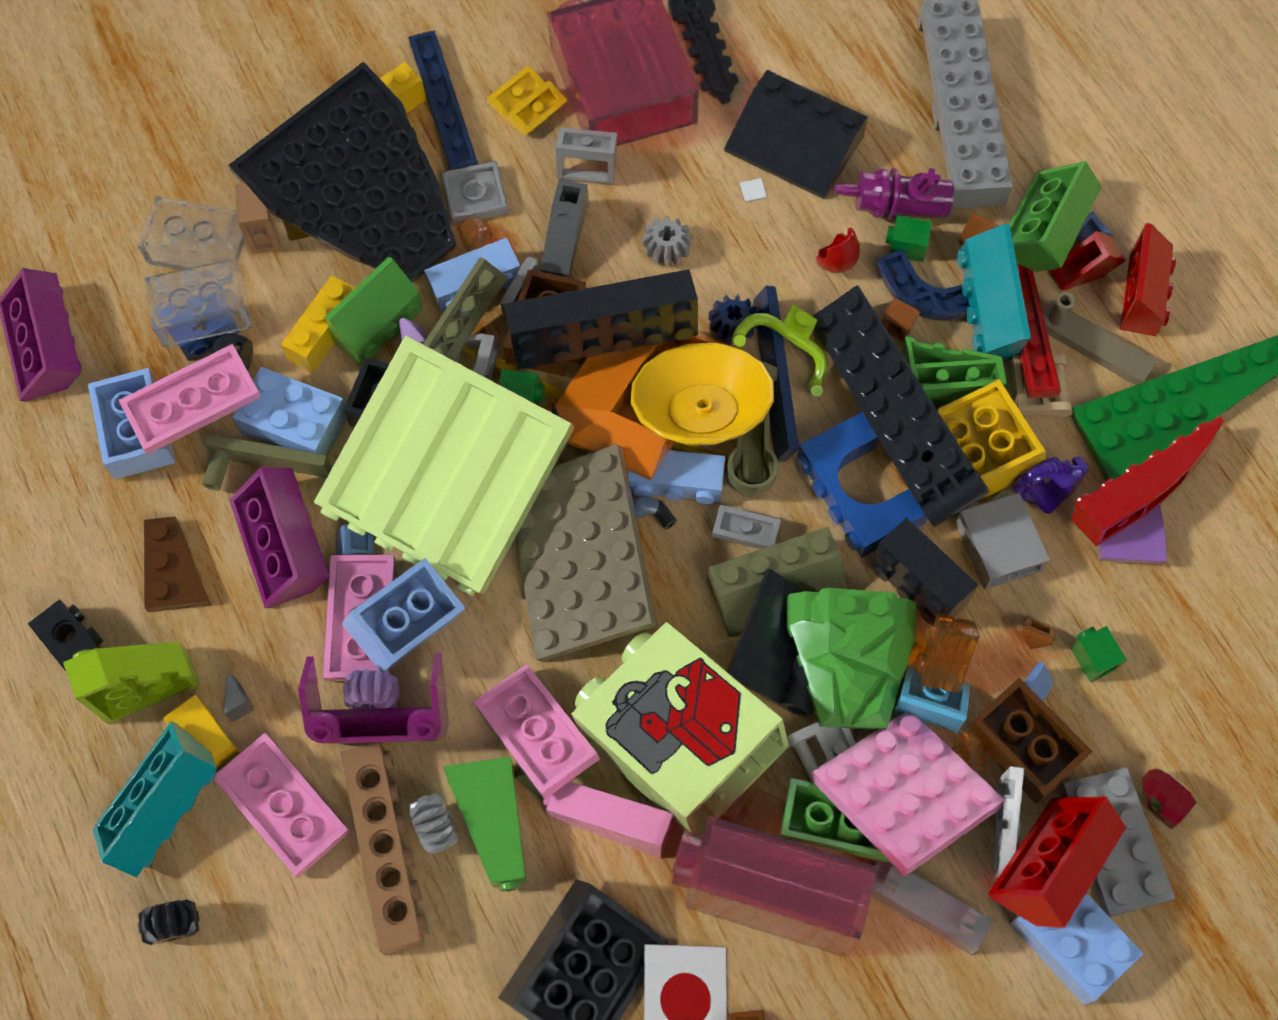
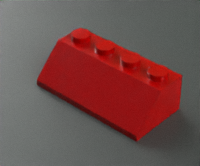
[988,796,1126,928]

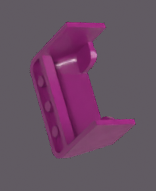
[298,653,449,744]

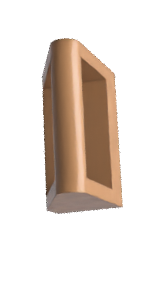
[235,182,281,254]

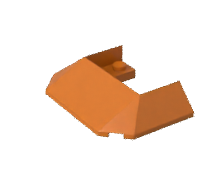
[555,332,733,481]

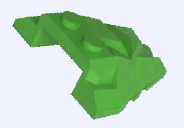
[787,588,917,730]

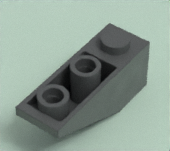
[540,179,589,277]

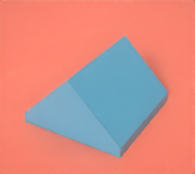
[893,666,970,733]

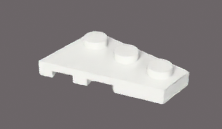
[992,767,1024,882]

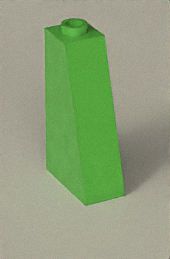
[444,756,527,892]

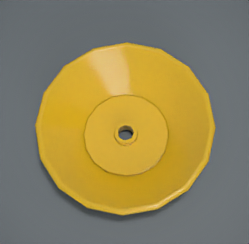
[631,343,774,445]

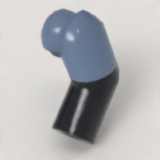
[633,496,677,530]

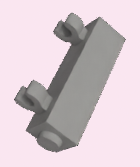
[860,860,993,955]

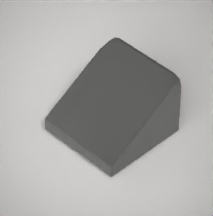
[224,675,254,722]

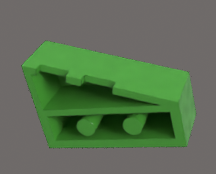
[901,336,1007,405]

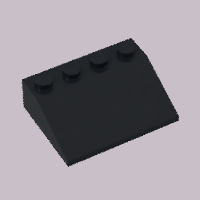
[724,70,868,199]
[498,879,668,1020]

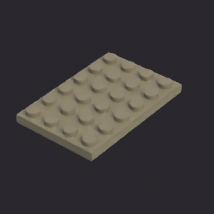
[516,444,657,662]

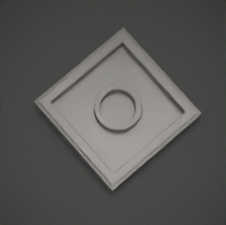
[441,161,509,226]

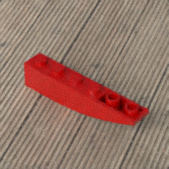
[1071,416,1224,546]

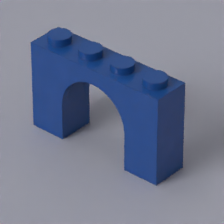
[796,412,927,558]

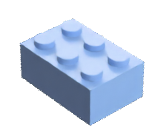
[232,367,347,455]
[88,368,176,480]
[342,558,465,672]
[1009,894,1143,1005]

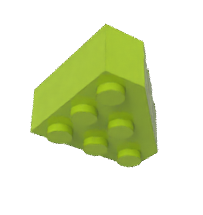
[63,642,200,724]

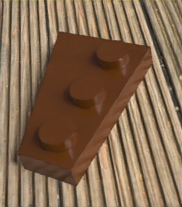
[144,516,212,612]

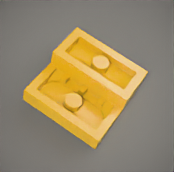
[487,64,568,136]

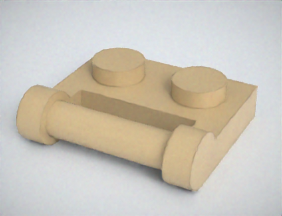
[1011,355,1072,418]

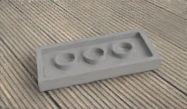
[1061,767,1175,917]

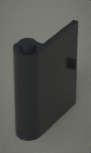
[727,569,814,718]

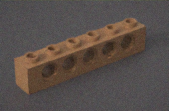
[340,742,429,956]

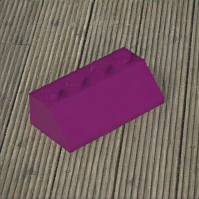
[0,268,81,402]
[229,467,330,608]

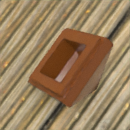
[1022,617,1056,649]

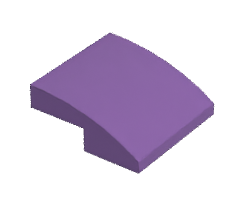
[1099,505,1167,564]

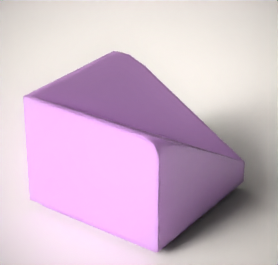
[399,318,427,344]

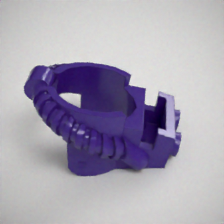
[1012,456,1089,514]

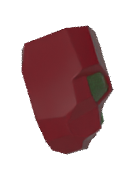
[1142,768,1197,829]

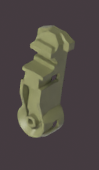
[727,361,778,497]

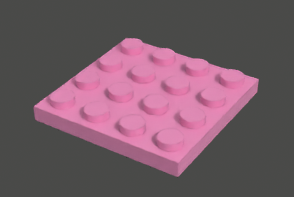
[810,712,1005,876]

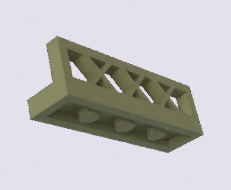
[423,257,508,361]

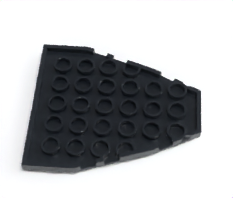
[228,61,456,283]

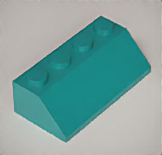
[957,224,1031,360]
[92,721,217,878]

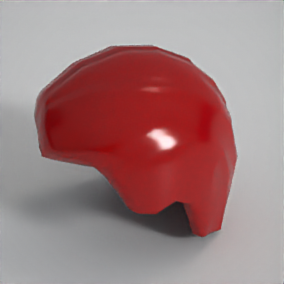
[816,227,860,273]

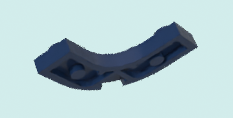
[875,249,970,321]

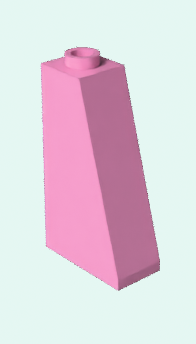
[543,782,673,859]

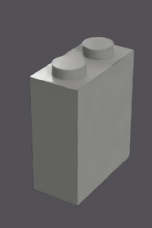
[955,493,1050,590]

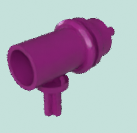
[834,168,953,220]

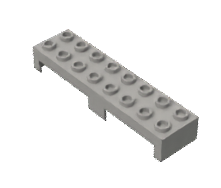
[917,0,1013,209]

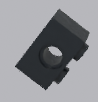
[28,599,104,671]

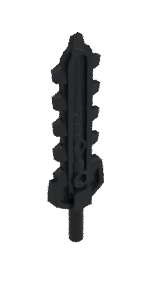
[667,0,739,105]

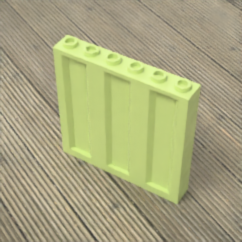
[314,335,575,596]

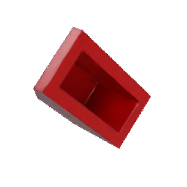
[1051,231,1126,291]

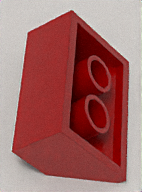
[1120,223,1176,337]

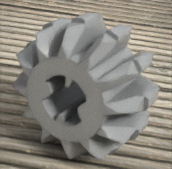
[642,215,692,267]
[410,793,458,854]

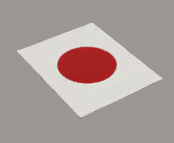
[644,945,727,1020]

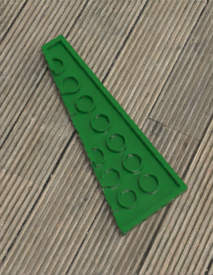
[1071,335,1278,481]

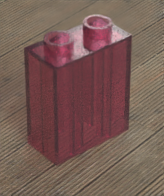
[547,0,699,146]
[672,816,879,957]

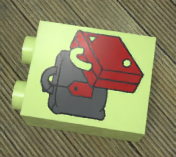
[571,622,789,842]

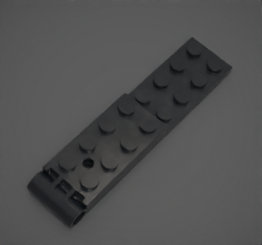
[812,285,990,527]

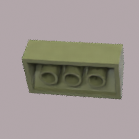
[707,527,848,637]

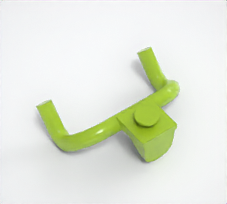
[732,304,827,397]

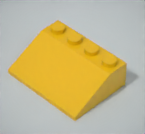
[927,379,1046,503]

